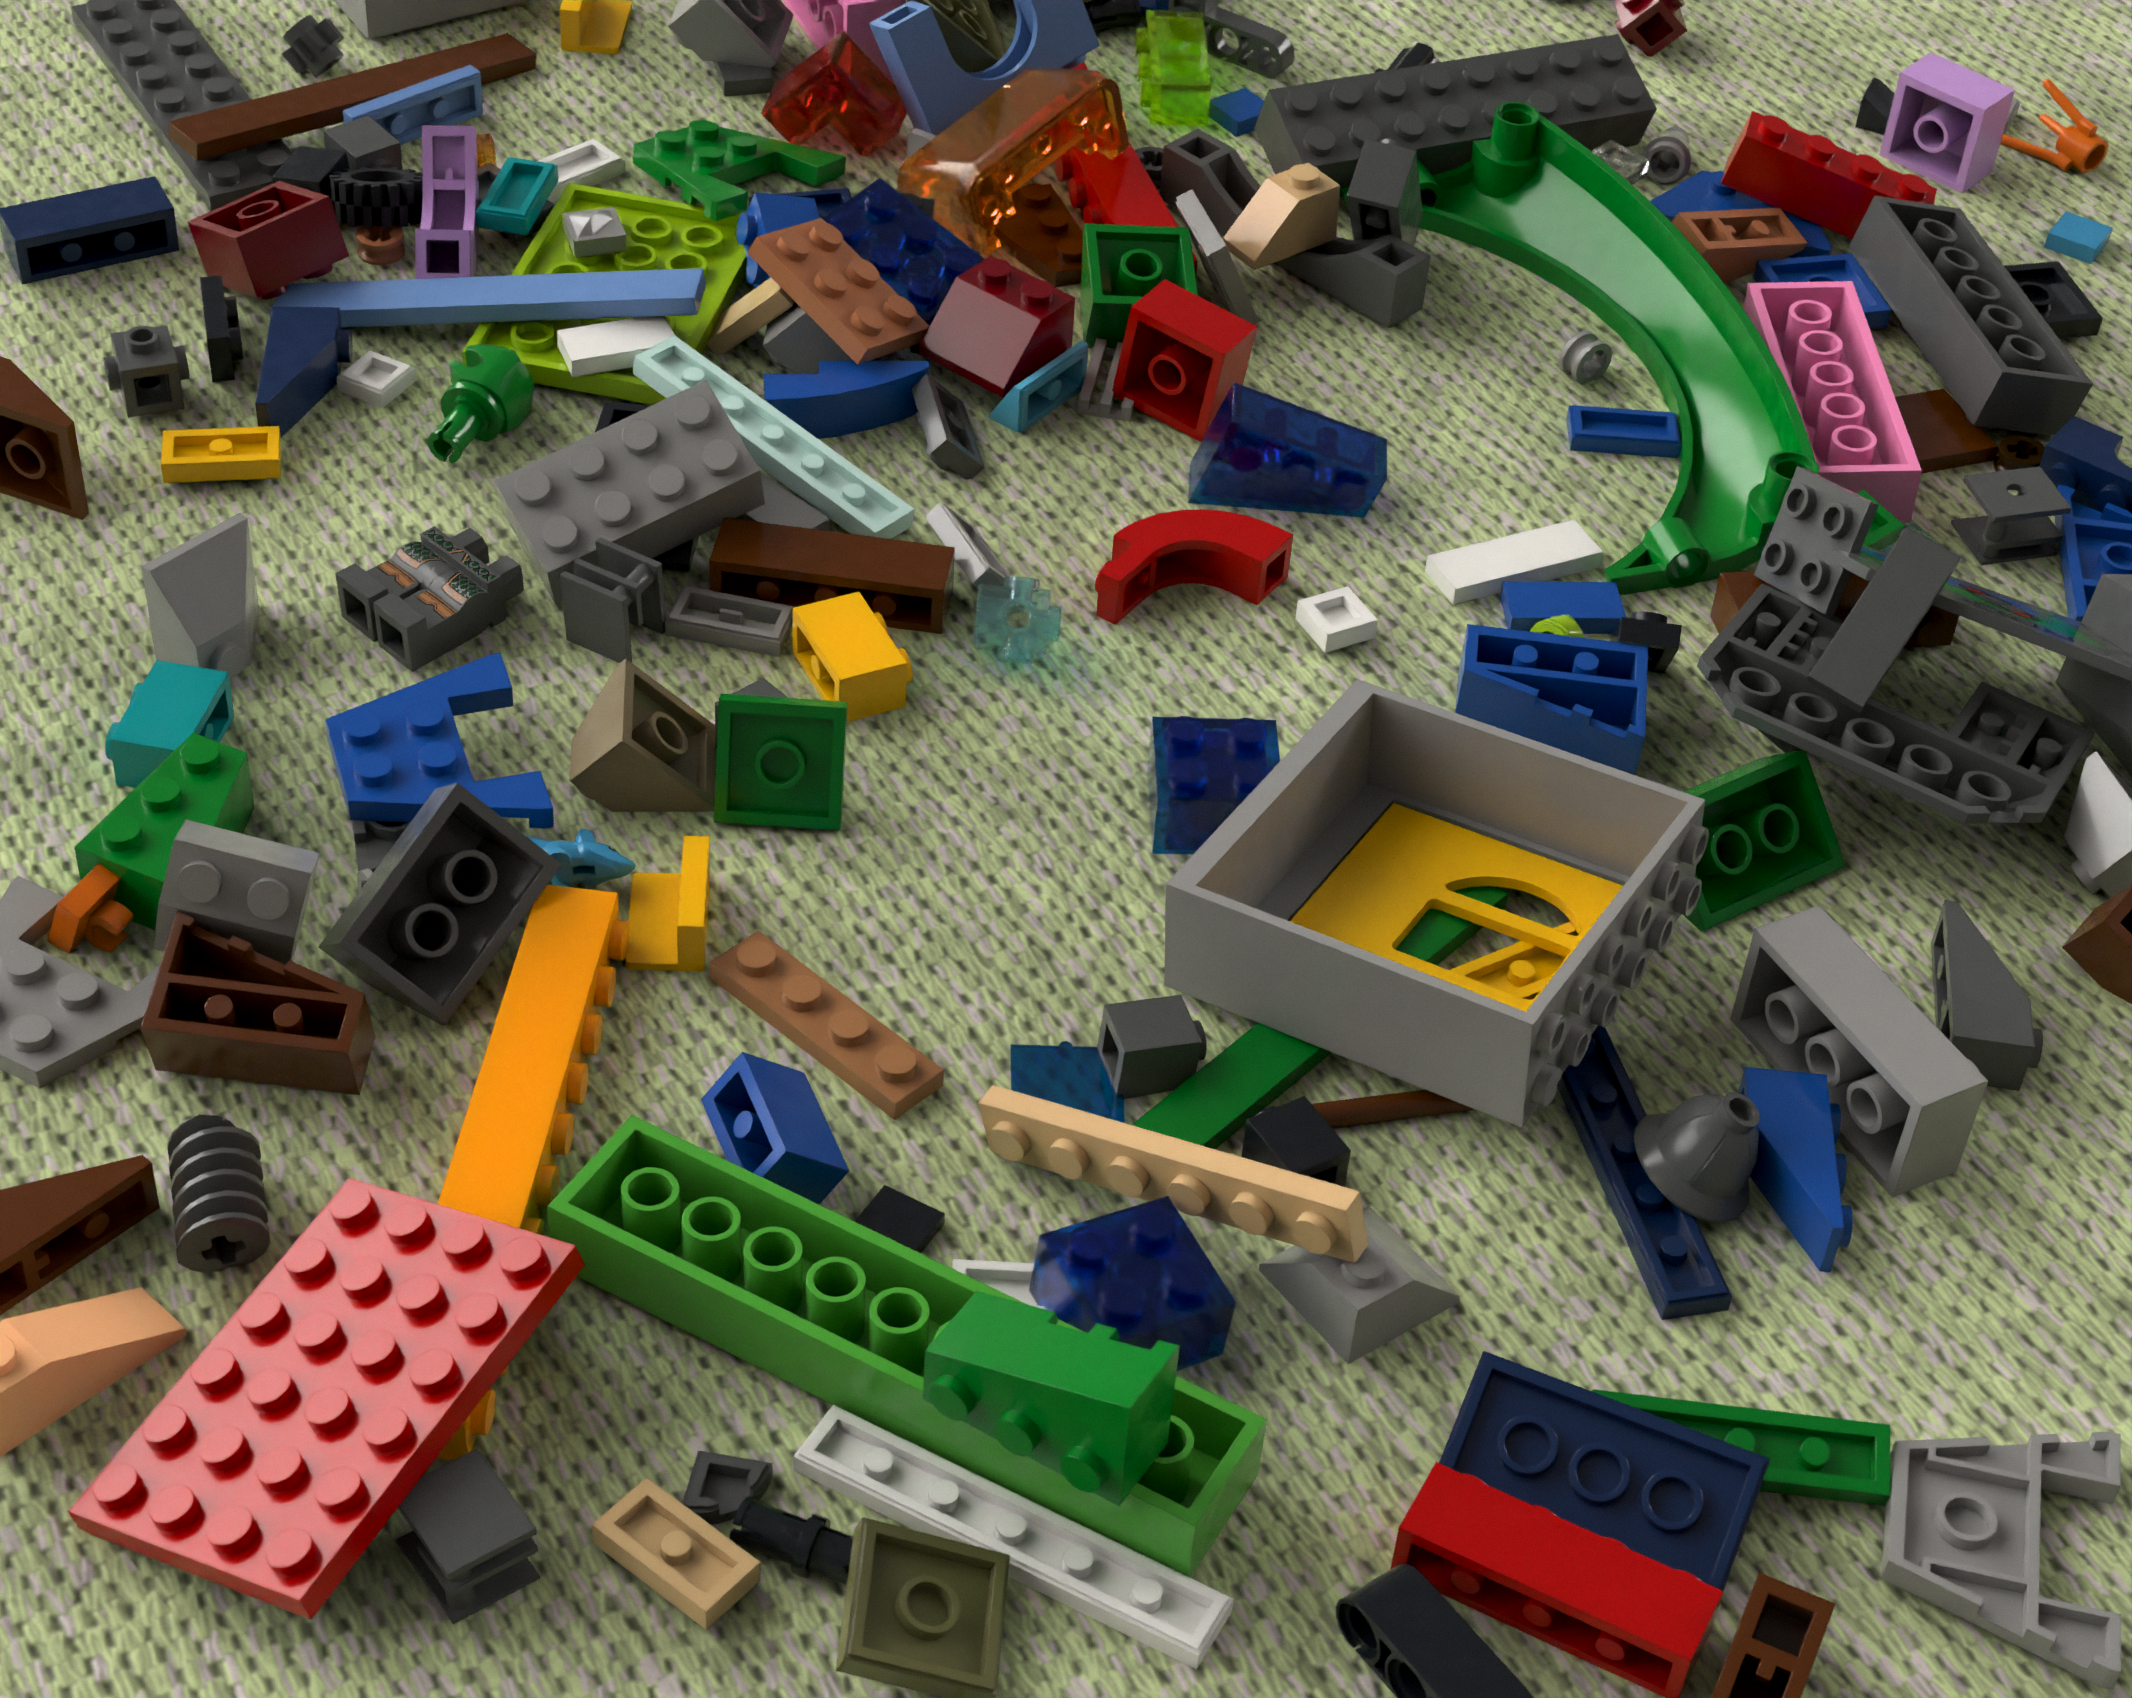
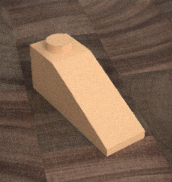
[0,1287,187,1457]

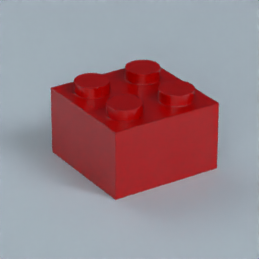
[1112,279,1258,443]

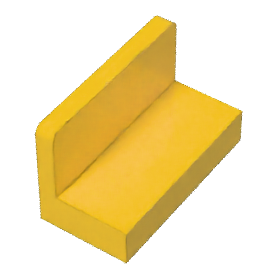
[560,0,632,54]
[625,836,710,971]

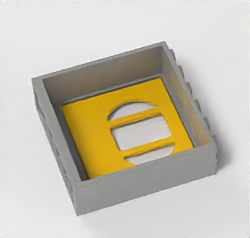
[1164,679,1709,1128]

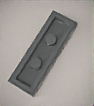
[1807,527,1961,713]

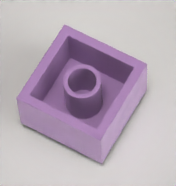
[1879,52,2015,193]

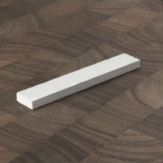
[793,1405,1234,1669]

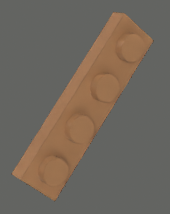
[709,931,944,1120]

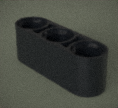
[1336,1563,1533,1698]

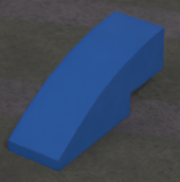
[764,361,929,439]

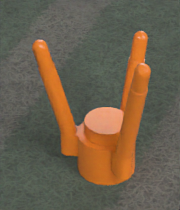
[2000,79,2109,174]

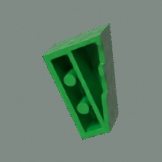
[74,732,254,930]
[923,1291,1180,1506]

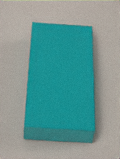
[475,157,558,235]

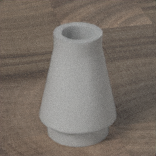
[1642,127,1691,183]

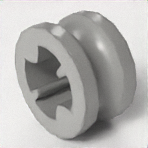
[1558,330,1612,385]

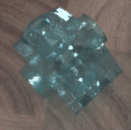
[973,576,1062,664]

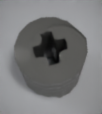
[167,1114,270,1273]

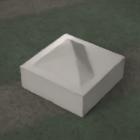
[563,207,626,258]

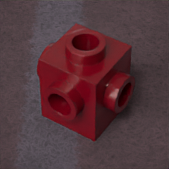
[1614,0,1687,57]

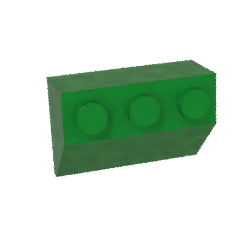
[1683,750,1846,931]

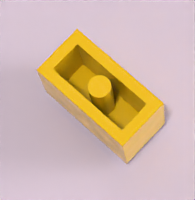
[792,592,913,722]

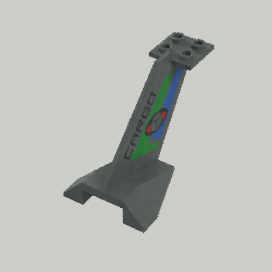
[1754,466,2132,776]

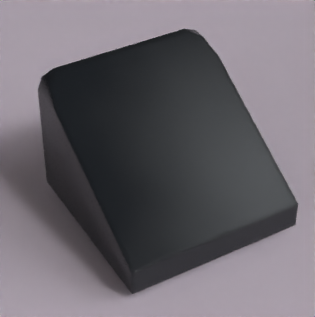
[1855,78,1895,135]

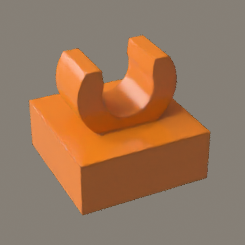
[47,863,134,954]

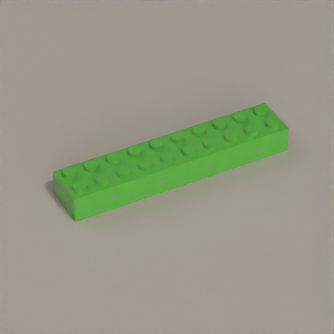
[547,1115,1267,1578]

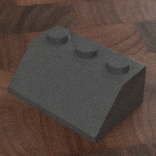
[318,783,562,1025]

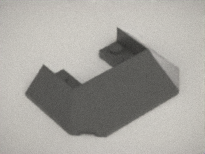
[1697,584,2095,824]

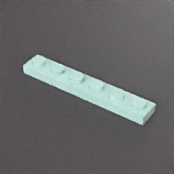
[633,335,915,539]

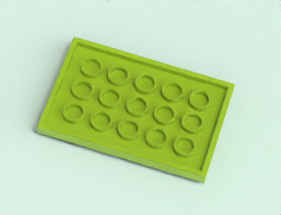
[462,183,747,405]

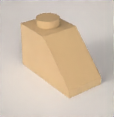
[1223,162,1340,270]

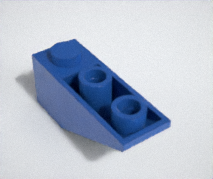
[1738,1067,1853,1272]

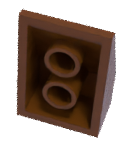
[0,356,89,520]

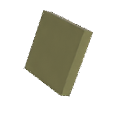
[835,1517,1010,1698]

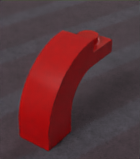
[1095,509,1293,625]

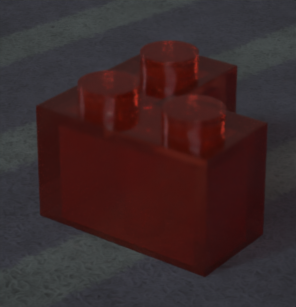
[761,31,907,157]

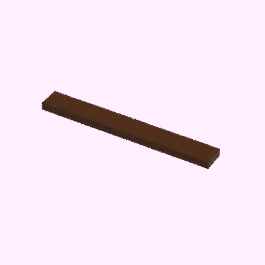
[169,33,537,161]

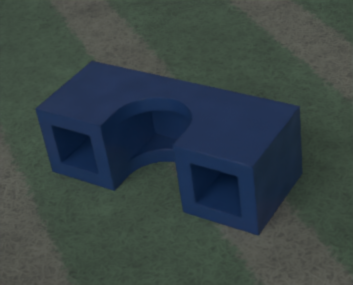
[2039,416,2132,514]

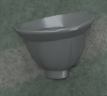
[1634,1092,1760,1223]

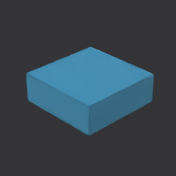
[2044,211,2113,264]

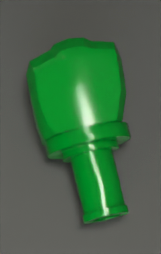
[427,344,534,463]

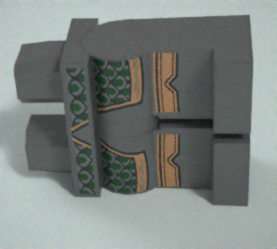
[335,526,524,672]

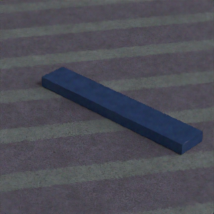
[1557,1025,1732,1320]

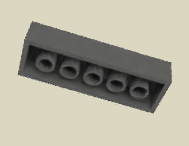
[1848,196,2093,436]

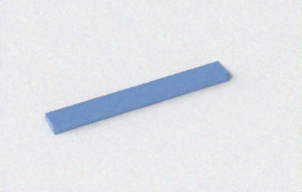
[270,268,706,328]

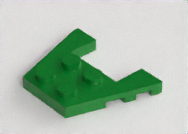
[633,120,846,222]

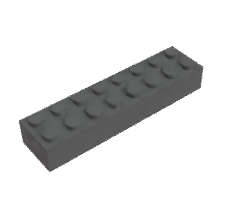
[1254,34,1657,197]

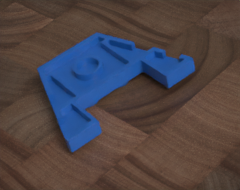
[325,653,554,829]

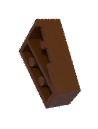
[140,911,375,1095]

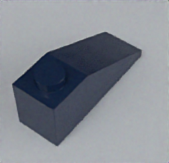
[255,306,353,438]

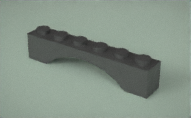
[1159,129,1431,328]

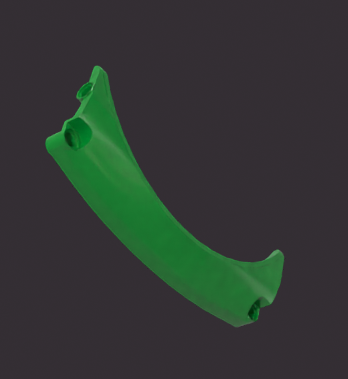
[1340,102,1819,595]

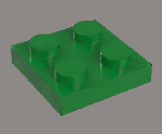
[714,694,848,830]

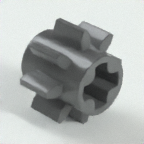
[282,15,344,78]

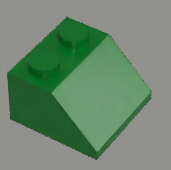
[1080,223,1198,347]

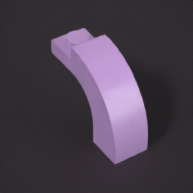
[415,125,479,279]

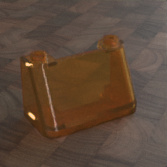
[897,67,1130,258]

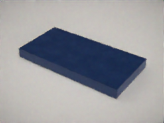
[1439,1351,1770,1591]

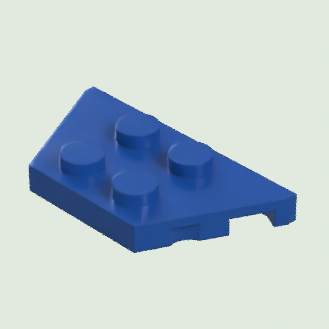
[1650,170,1832,258]
[2054,485,2132,622]

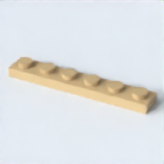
[978,1085,1369,1263]

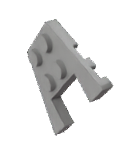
[0,876,160,1088]
[1881,1432,2121,1690]

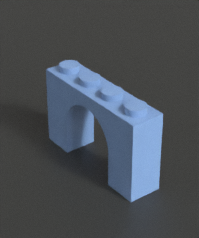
[869,0,1100,137]

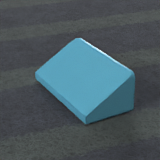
[989,340,1088,433]

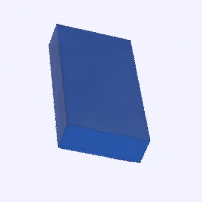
[1566,405,1681,458]
[1500,582,1626,634]

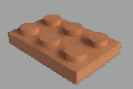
[747,218,930,365]

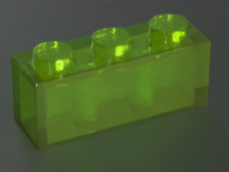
[1135,10,1211,126]

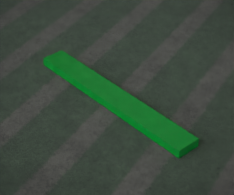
[1132,886,1508,1149]

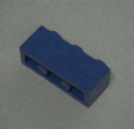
[0,176,180,285]

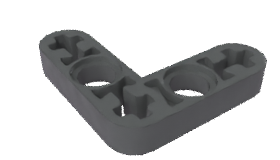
[1167,0,1295,79]

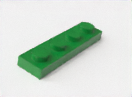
[1592,1389,1890,1506]

